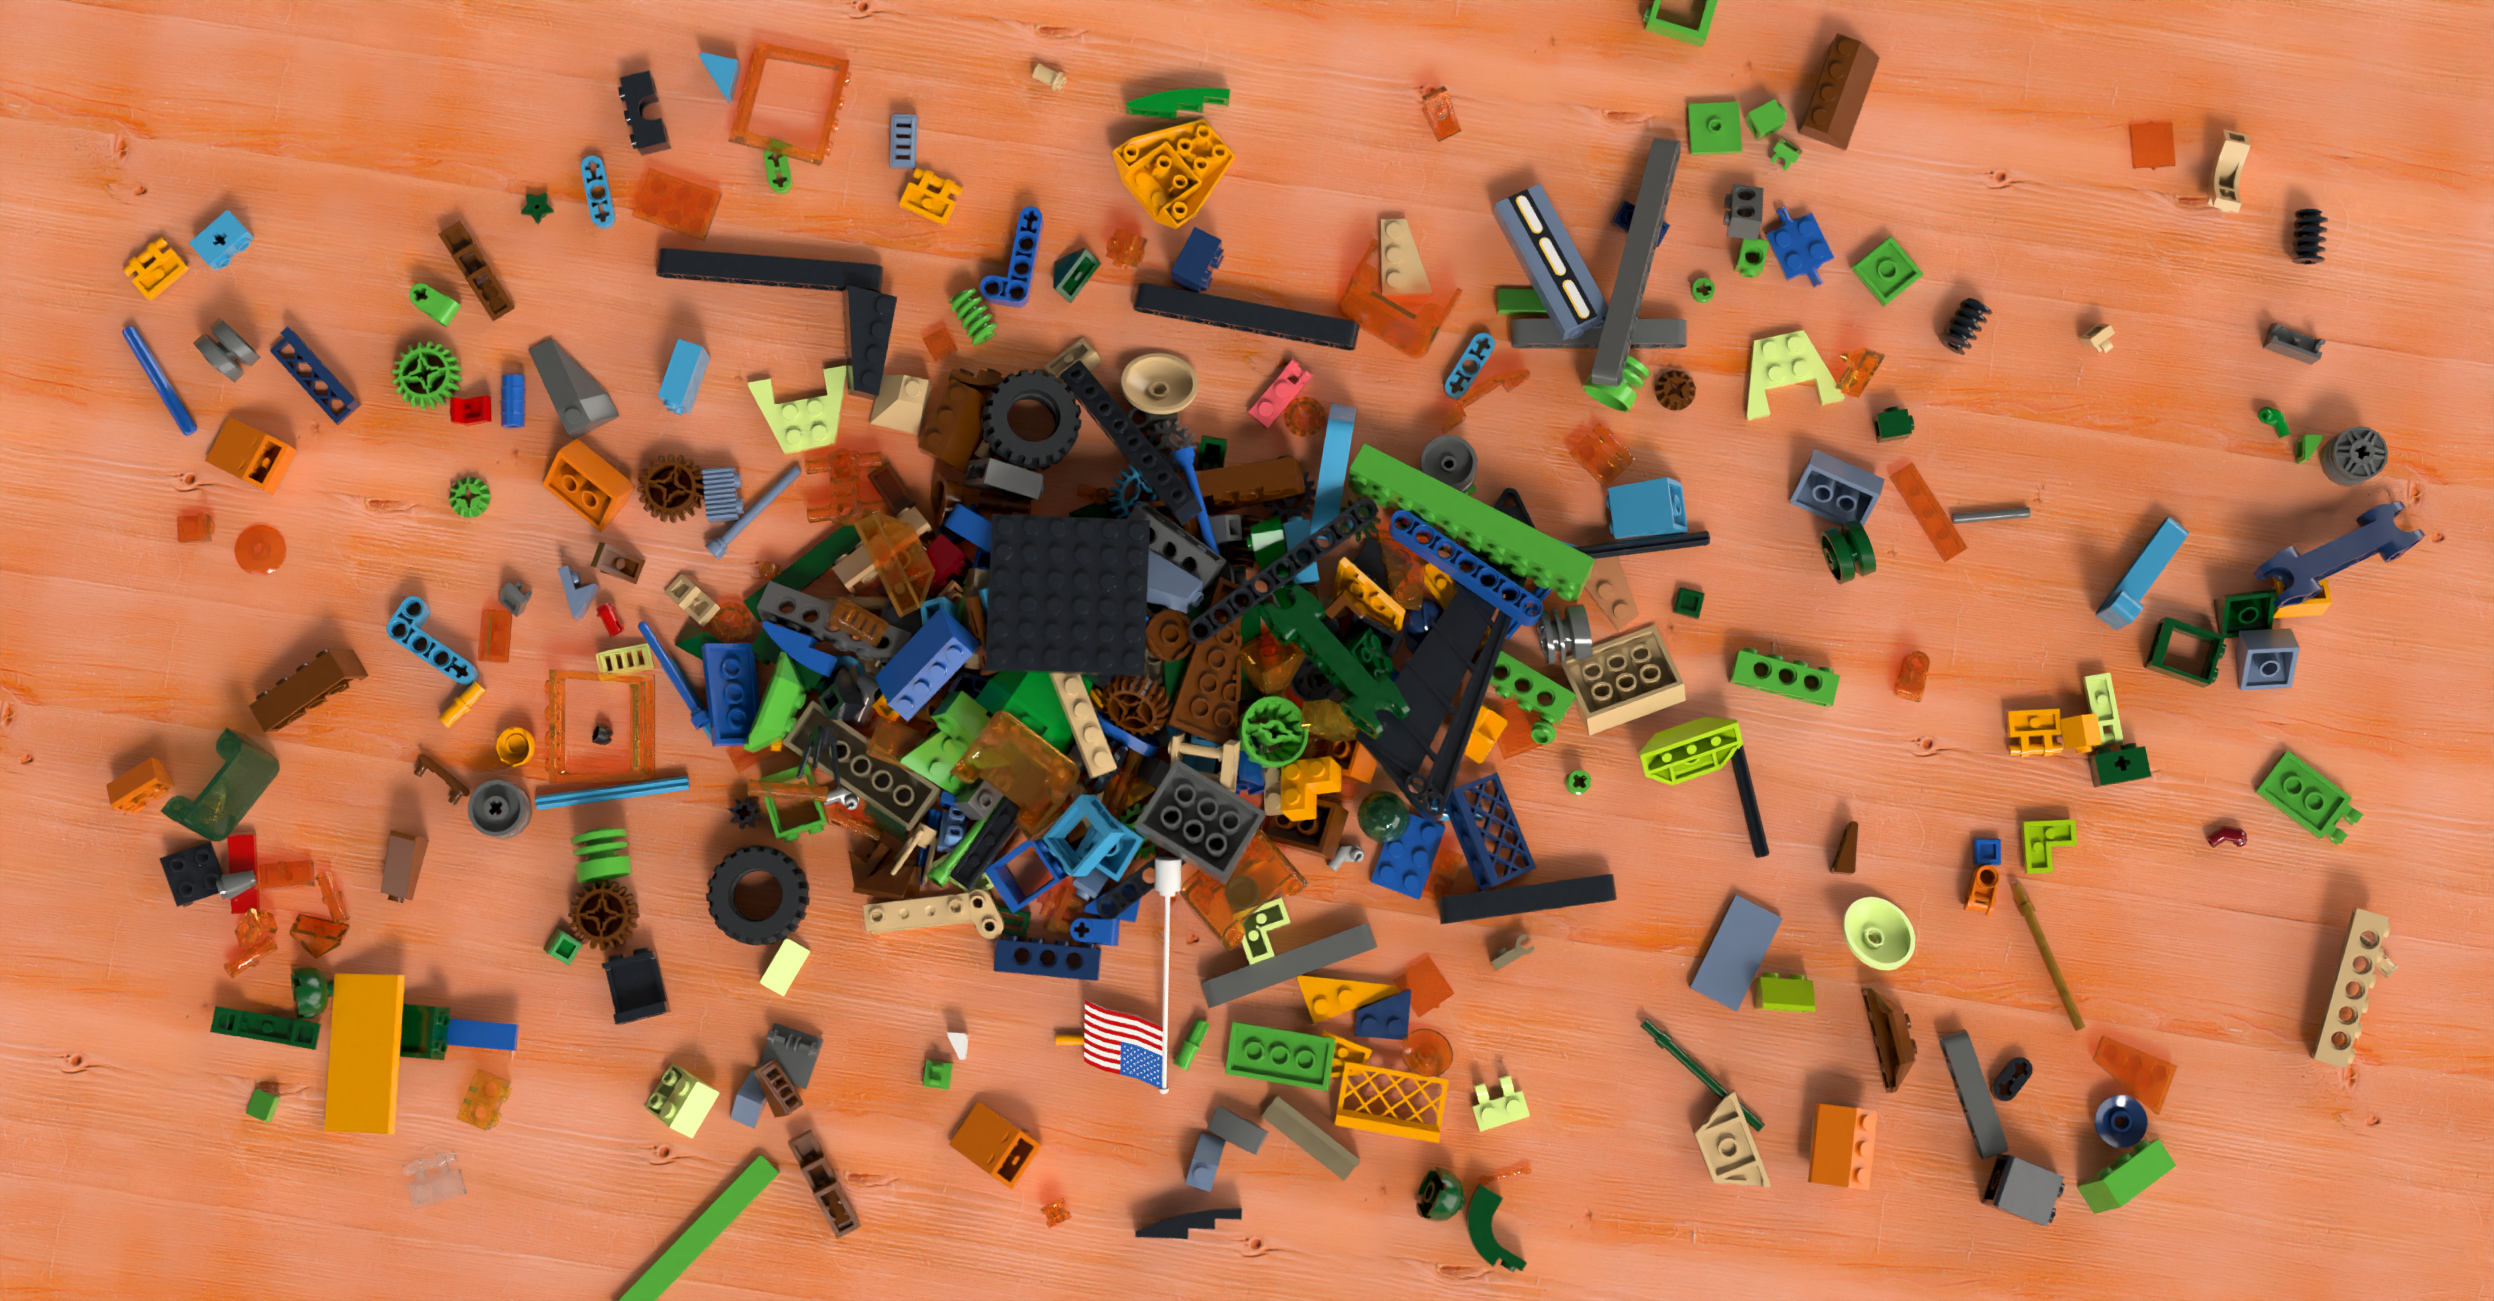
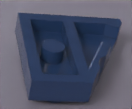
[1355,989,1411,1040]

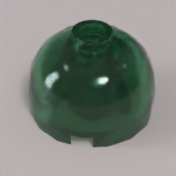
[1357,790,1410,843]

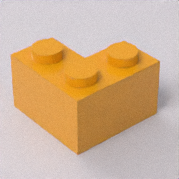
[1281,756,1342,822]

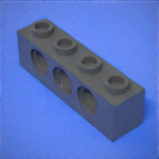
[1127,501,1227,590]

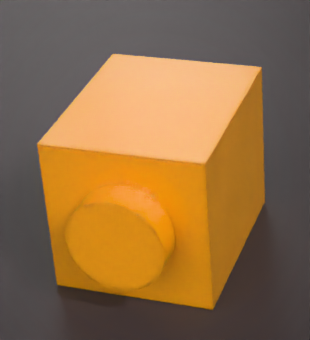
[2060,714,2102,754]

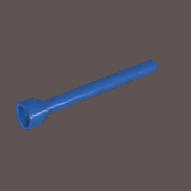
[1173,446,1219,555]
[638,621,710,729]

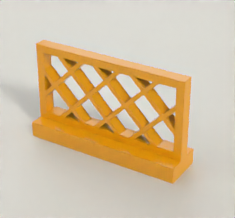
[1335,1061,1449,1143]

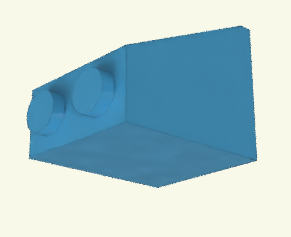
[1606,477,1689,541]

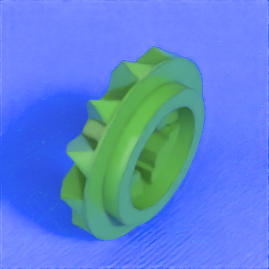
[448,477,491,518]

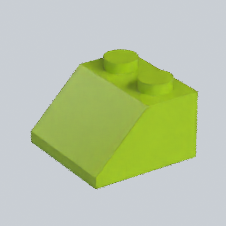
[1755,972,1816,1013]

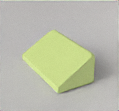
[759,938,811,996]

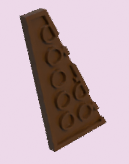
[1166,577,1243,746]

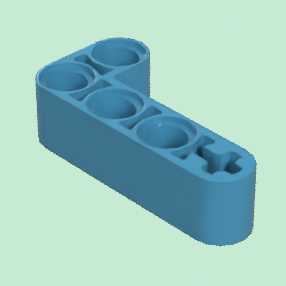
[386,596,479,685]

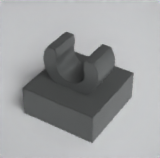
[498,582,532,617]

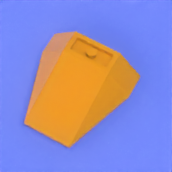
[1112,119,1236,229]

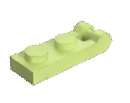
[2082,673,2123,748]

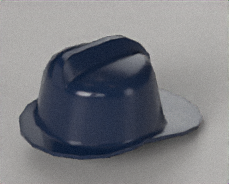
[1403,597,1442,654]

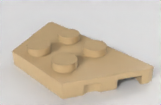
[1693,1091,1771,1187]

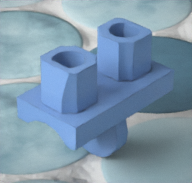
[937,806,968,853]

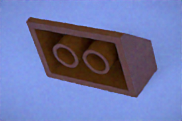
[918,379,987,474]

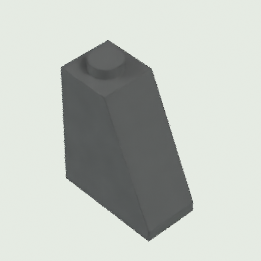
[963,458,1044,500]

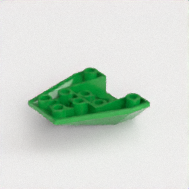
[975,671,1093,761]

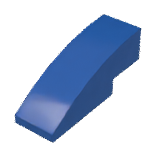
[762,621,837,678]

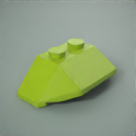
[1639,717,1743,786]

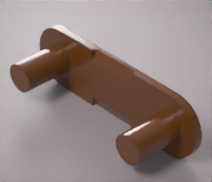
[414,754,470,805]

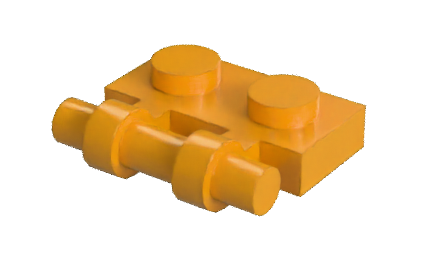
[899,168,963,227]
[122,237,190,302]
[2006,708,2062,758]

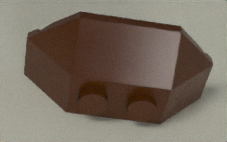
[1862,989,1917,1093]

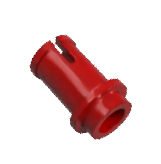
[596,602,625,637]

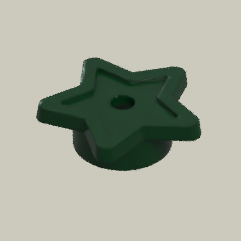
[521,192,554,224]

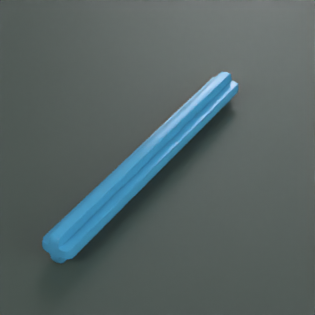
[535,776,690,810]

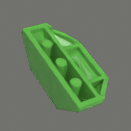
[743,651,806,753]

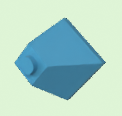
[1075,817,1145,882]

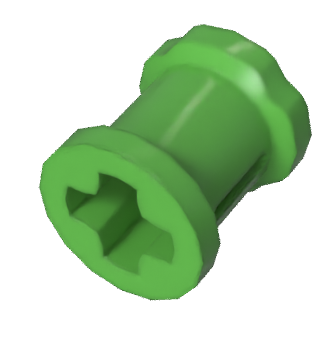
[1566,770,1591,795]

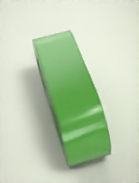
[764,145,793,194]

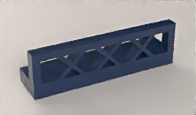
[269,326,361,425]

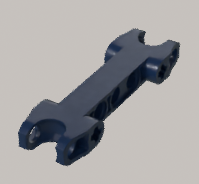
[2253,501,2425,608]

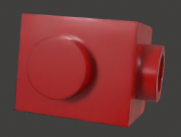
[450,395,492,426]

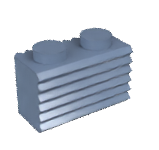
[702,466,744,523]

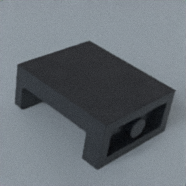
[602,947,671,1025]

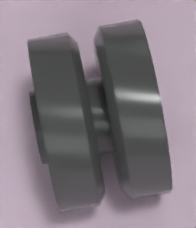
[193,318,261,383]
[1420,435,1477,494]
[468,779,532,839]

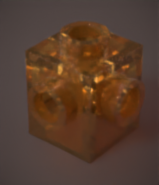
[1106,228,1148,270]

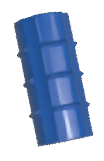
[500,374,526,428]

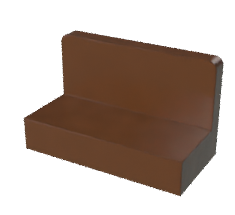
[1325,587,1368,619]

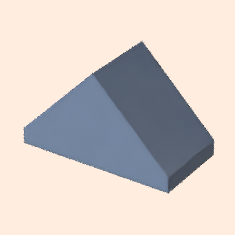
[730,1070,775,1129]

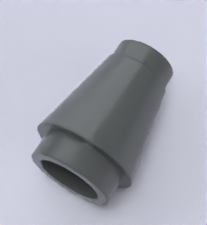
[216,870,258,900]

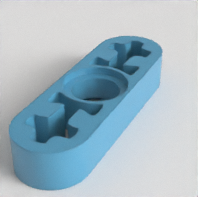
[581,156,616,229]
[1444,333,1495,400]

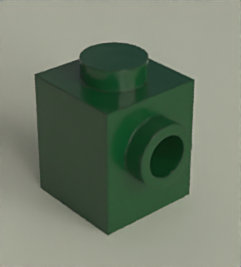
[1873,406,1914,443]

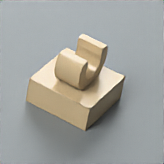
[2079,323,2115,353]

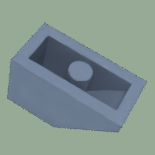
[1185,1133,1226,1192]

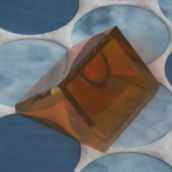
[865,716,927,773]

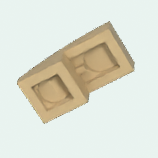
[664,573,721,627]

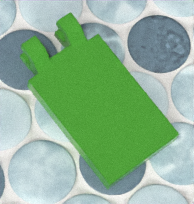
[2255,751,2363,845]

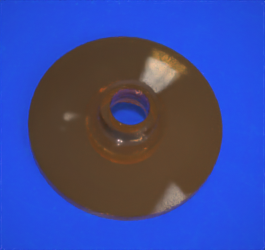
[235,525,287,576]
[1401,1029,1453,1078]

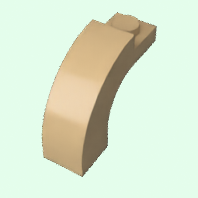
[2207,129,2251,212]

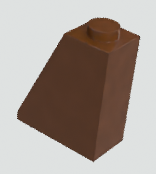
[381,830,429,903]

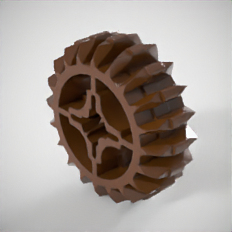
[637,454,705,523]
[1101,674,1172,736]
[568,880,640,951]

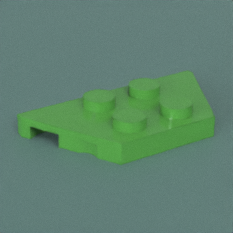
[896,728,980,796]

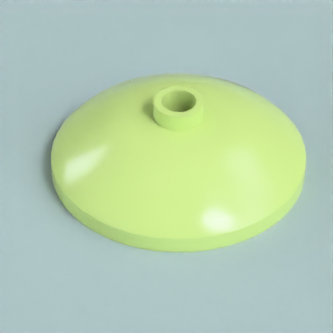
[1842,897,1915,970]

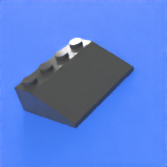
[1135,759,1267,885]

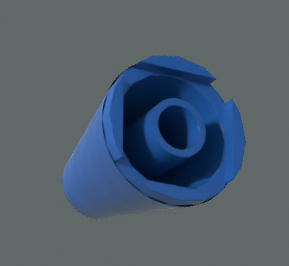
[1216,736,1266,795]

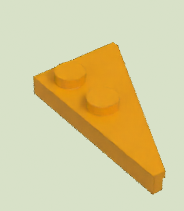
[1296,975,1399,1024]

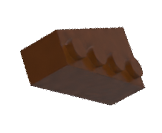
[1195,455,1305,515]
[249,649,369,732]

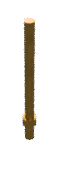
[2011,883,2085,1031]

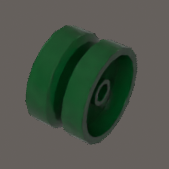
[1820,519,1876,585]

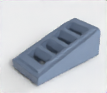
[890,114,919,169]

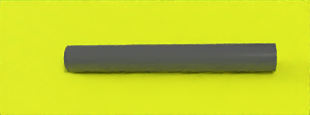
[1952,507,2030,524]

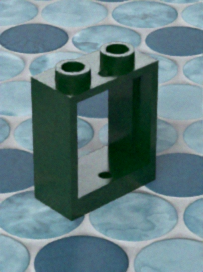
[2145,617,2226,688]

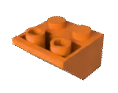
[106,757,175,814]

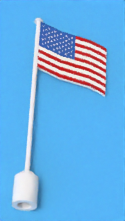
[1084,857,1181,1094]

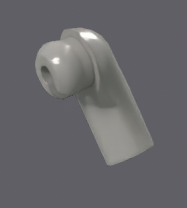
[821,786,859,810]
[1326,845,1364,872]

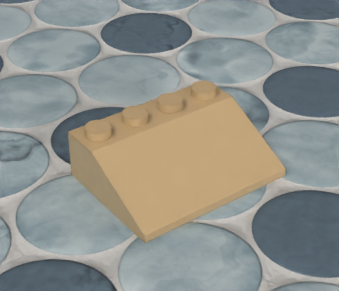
[1559,625,1686,736]

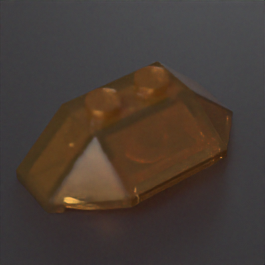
[853,512,935,618]

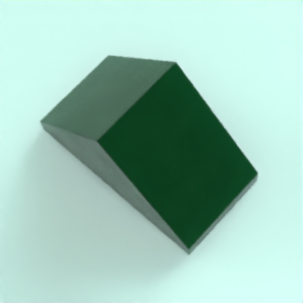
[1197,435,1228,471]

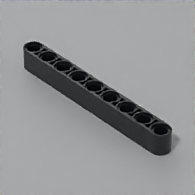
[656,248,883,293]
[1133,283,1360,351]
[1186,498,1378,645]

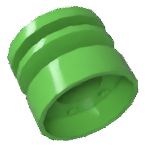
[1582,355,1650,412]
[571,828,632,883]

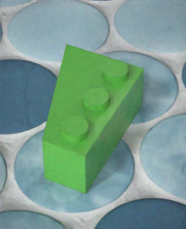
[931,691,1027,770]

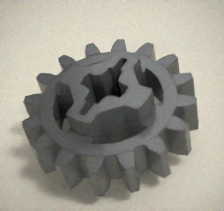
[1146,419,1199,473]

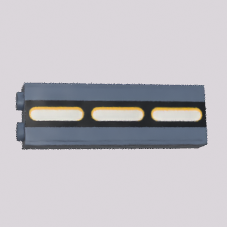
[1493,184,1609,341]

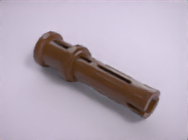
[963,595,998,676]

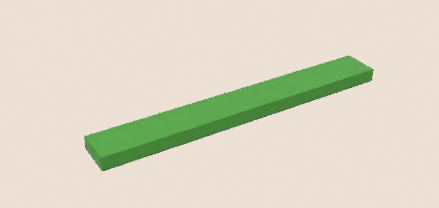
[618,1154,780,1301]

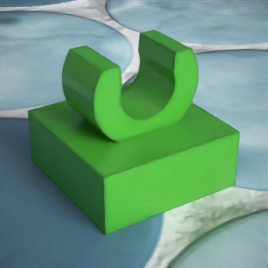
[1771,137,1803,171]
[923,1060,953,1090]

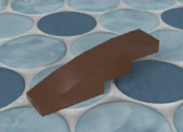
[438,221,515,321]
[788,1129,861,1239]

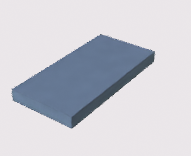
[1689,895,1783,1011]

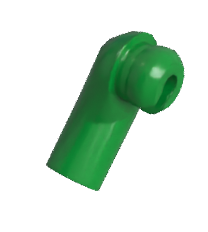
[2258,407,2291,438]

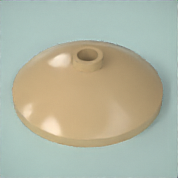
[1121,353,1198,414]

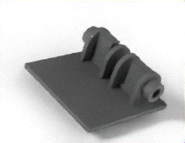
[759,1023,824,1089]

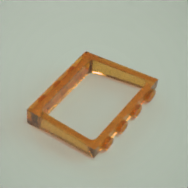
[728,42,851,166]
[545,669,655,783]

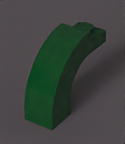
[1466,1184,1527,1273]

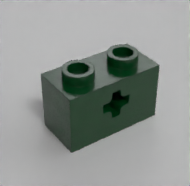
[2088,743,2152,788]

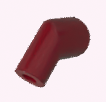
[2206,826,2248,848]

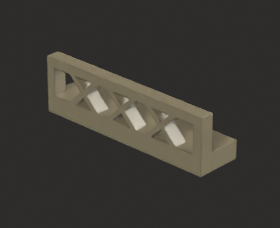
[1261,1096,1361,1181]

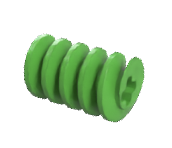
[948,288,998,346]

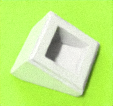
[946,1032,969,1060]

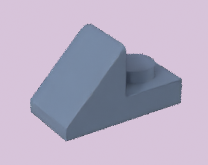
[558,566,599,621]

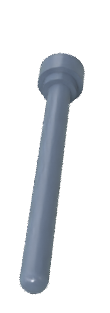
[705,466,802,560]

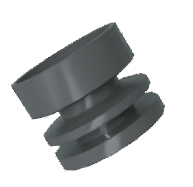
[2320,426,2388,487]
[1537,604,1592,665]

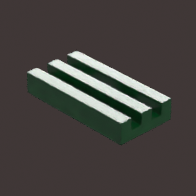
[974,901,1031,939]

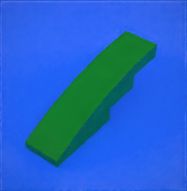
[1126,88,1230,120]

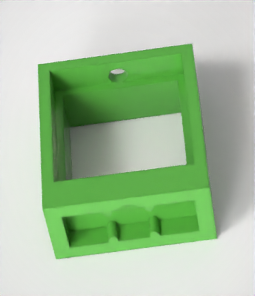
[1643,0,1718,47]
[758,763,829,843]

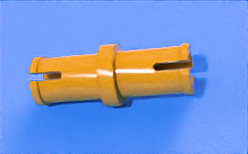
[437,681,486,729]

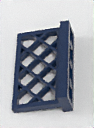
[1446,772,1536,892]

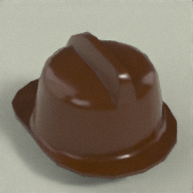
[931,473,965,528]

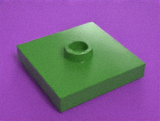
[1687,102,1742,155]
[1851,236,1923,307]

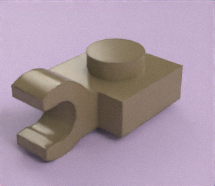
[1490,934,1535,971]

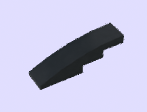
[1135,1208,1242,1239]

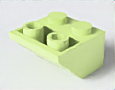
[645,1063,719,1138]

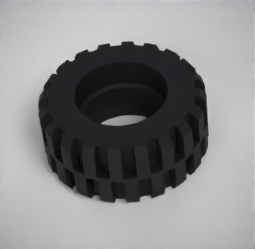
[981,369,1082,472]
[706,845,810,946]

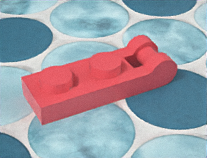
[1248,359,1313,430]

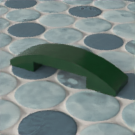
[210,1006,321,1050]

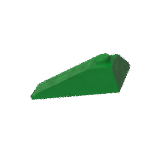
[1246,516,1292,609]

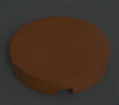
[1145,609,1195,662]

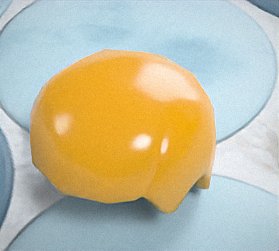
[496,726,536,767]

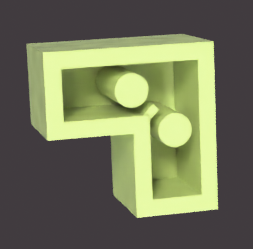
[1232,898,1290,965]

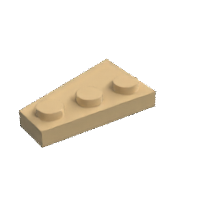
[1380,219,1433,296]

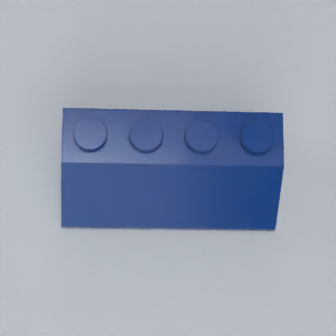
[875,607,980,721]

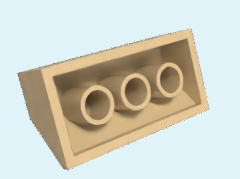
[832,506,935,595]

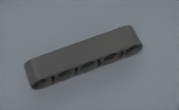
[1939,1029,2008,1160]

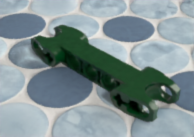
[1257,581,1410,739]

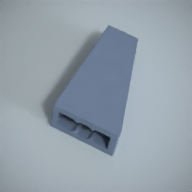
[1147,550,1204,614]

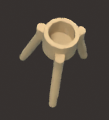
[891,822,938,884]

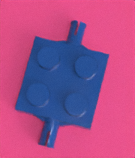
[1765,206,1834,288]

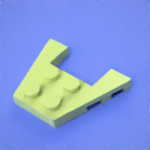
[1746,330,1845,421]
[748,365,847,454]

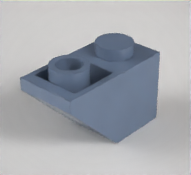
[1072,867,1111,902]

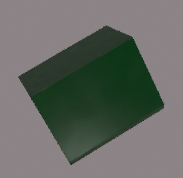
[2214,589,2277,638]

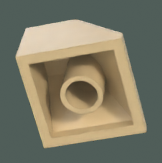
[870,375,932,435]

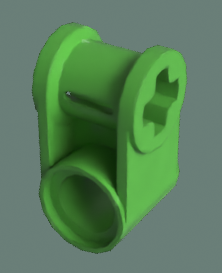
[409,283,461,327]

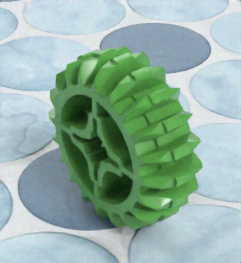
[392,341,462,410]

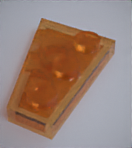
[1376,530,1428,611]
[2093,1036,2177,1115]

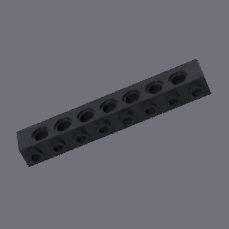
[1060,360,1203,526]

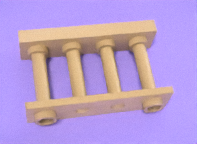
[1168,732,1241,794]
[863,893,973,934]

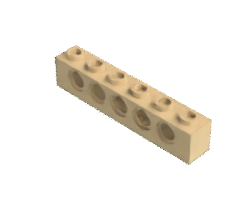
[2311,908,2391,1069]

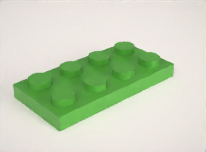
[1225,1021,1336,1091]

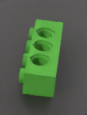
[1729,648,1840,708]
[1470,651,1576,726]

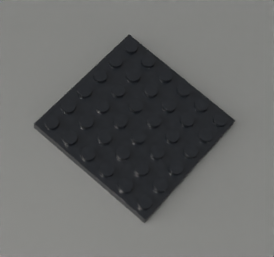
[985,514,1150,677]

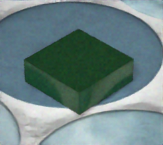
[1673,587,1705,619]

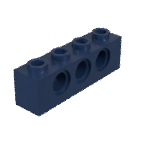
[994,935,1102,981]

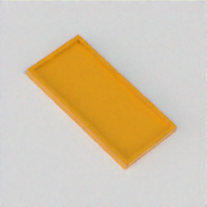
[324,973,405,1134]

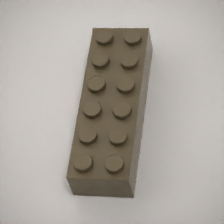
[782,701,942,833]

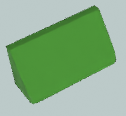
[1497,289,1548,315]

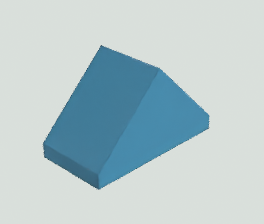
[699,52,741,104]

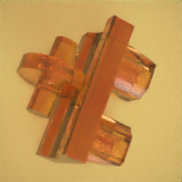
[1036,885,1083,934]

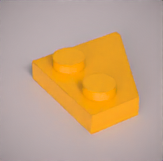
[1321,1030,1372,1078]

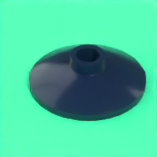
[2094,1095,2148,1148]

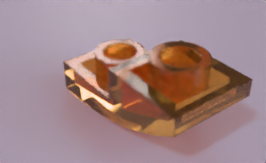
[1421,847,1464,902]

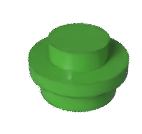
[1531,721,1557,745]

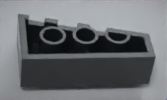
[842,285,897,400]

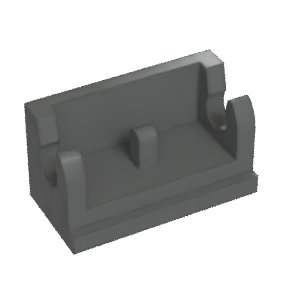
[2263,323,2325,365]

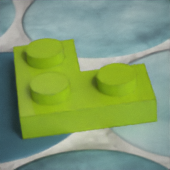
[2021,820,2077,874]

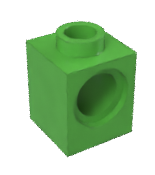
[1745,99,1787,141]
[1734,239,1769,278]

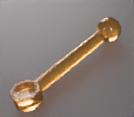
[1478,1164,1532,1186]

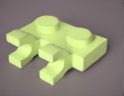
[1472,1075,1530,1132]

